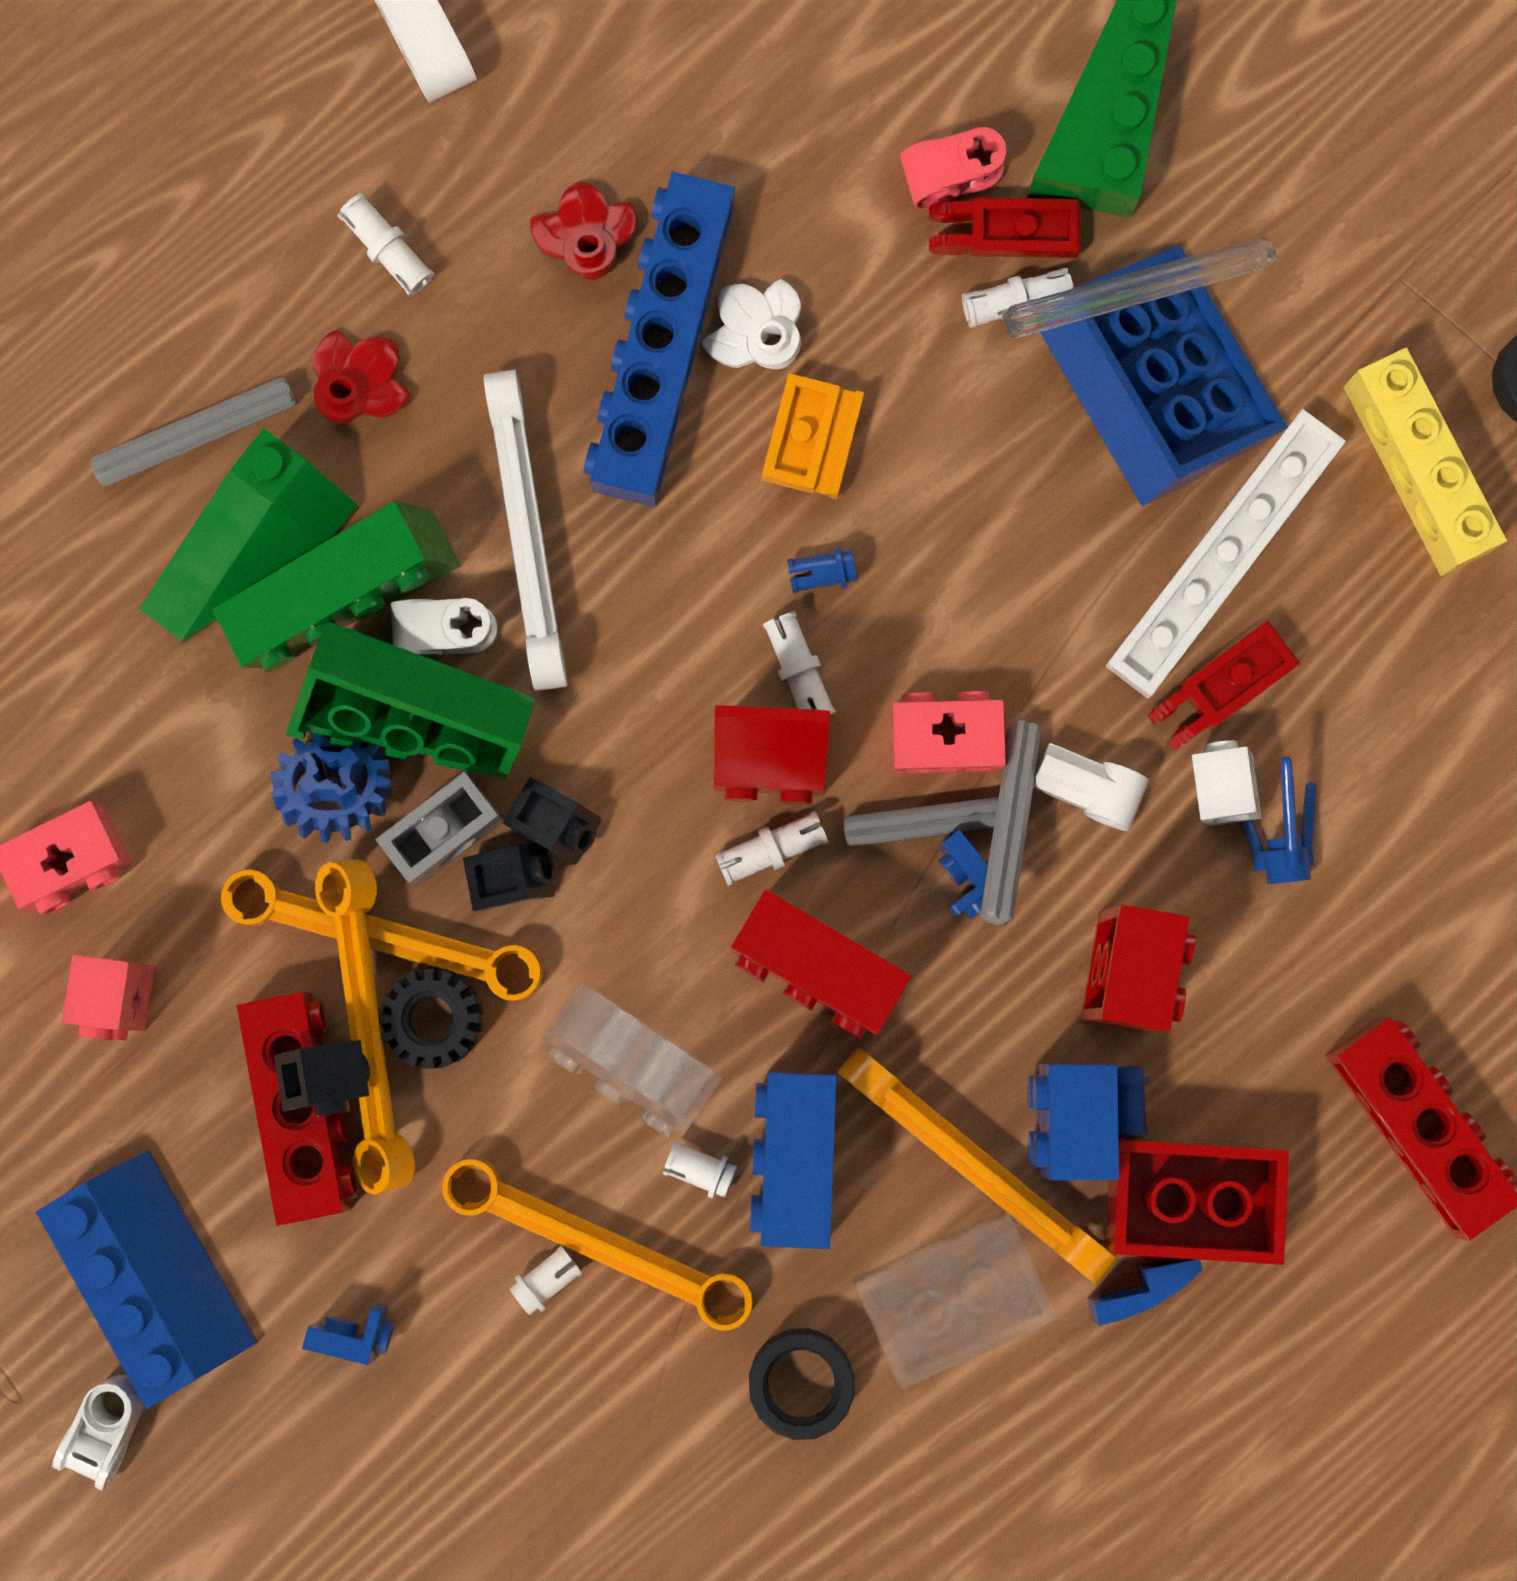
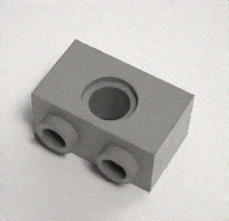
[375,771,504,888]

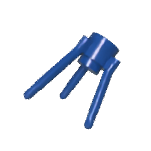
[1240,756,1316,884]

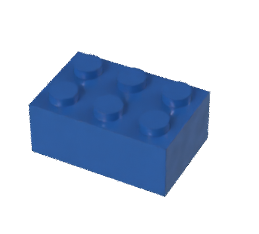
[750,1072,837,1249]

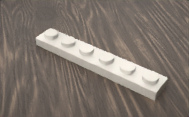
[1105,409,1346,699]

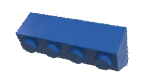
[35,1151,258,1409]

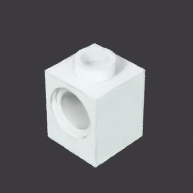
[1192,740,1262,827]

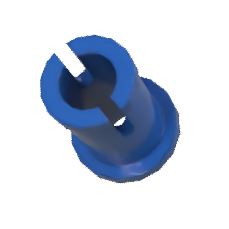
[787,546,857,594]
[1117,1066,1150,1136]

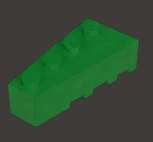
[1027,0,1177,218]
[212,500,461,672]
[285,621,536,779]

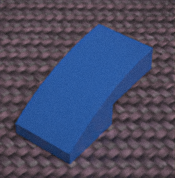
[1088,1258,1202,1326]

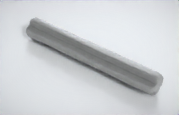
[90,377,296,486]
[981,720,1041,926]

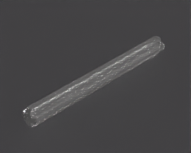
[1002,237,1277,339]

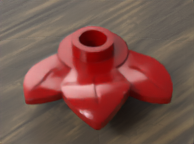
[530,181,637,280]
[312,330,411,423]

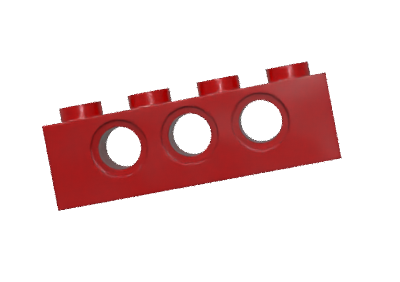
[236,992,357,1226]
[1325,1017,1517,1241]

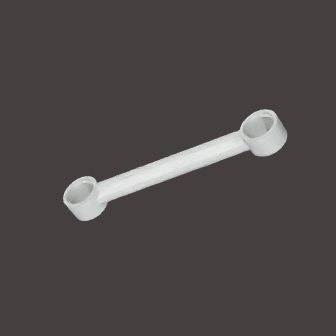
[483,369,568,692]

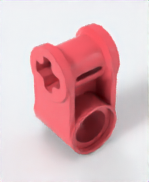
[899,127,1007,210]

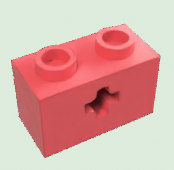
[890,691,1006,774]
[0,801,132,916]
[62,955,155,1040]

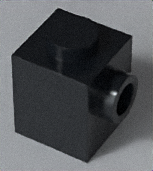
[274,1040,370,1117]

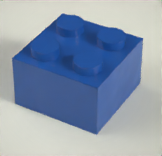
[1027,1064,1119,1180]

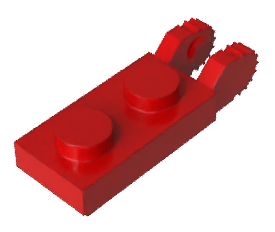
[929,198,1080,258]
[1147,620,1301,752]

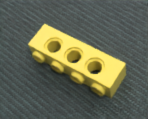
[1343,347,1507,576]

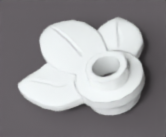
[702,279,801,369]

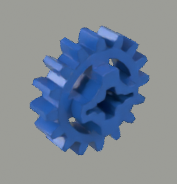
[270,733,393,843]

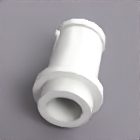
[663,1141,737,1199]
[509,1246,583,1315]

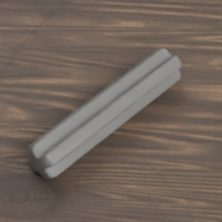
[843,797,999,846]

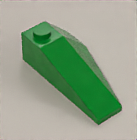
[139,428,359,643]

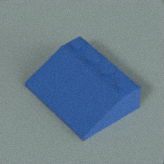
[1034,245,1288,506]

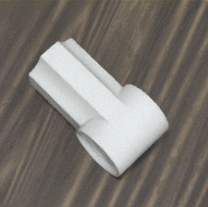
[1033,743,1149,831]

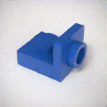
[938,830,988,919]
[302,1303,394,1365]

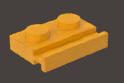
[761,373,864,500]

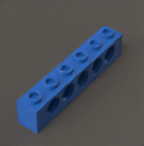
[584,171,735,508]

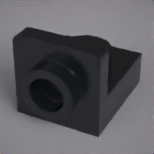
[502,776,602,865]
[463,844,555,912]

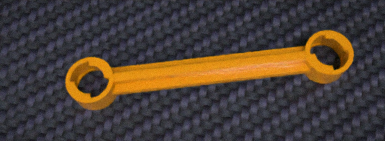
[315,859,415,1195]
[221,870,543,1001]
[837,1047,1118,1286]
[442,1158,752,1331]

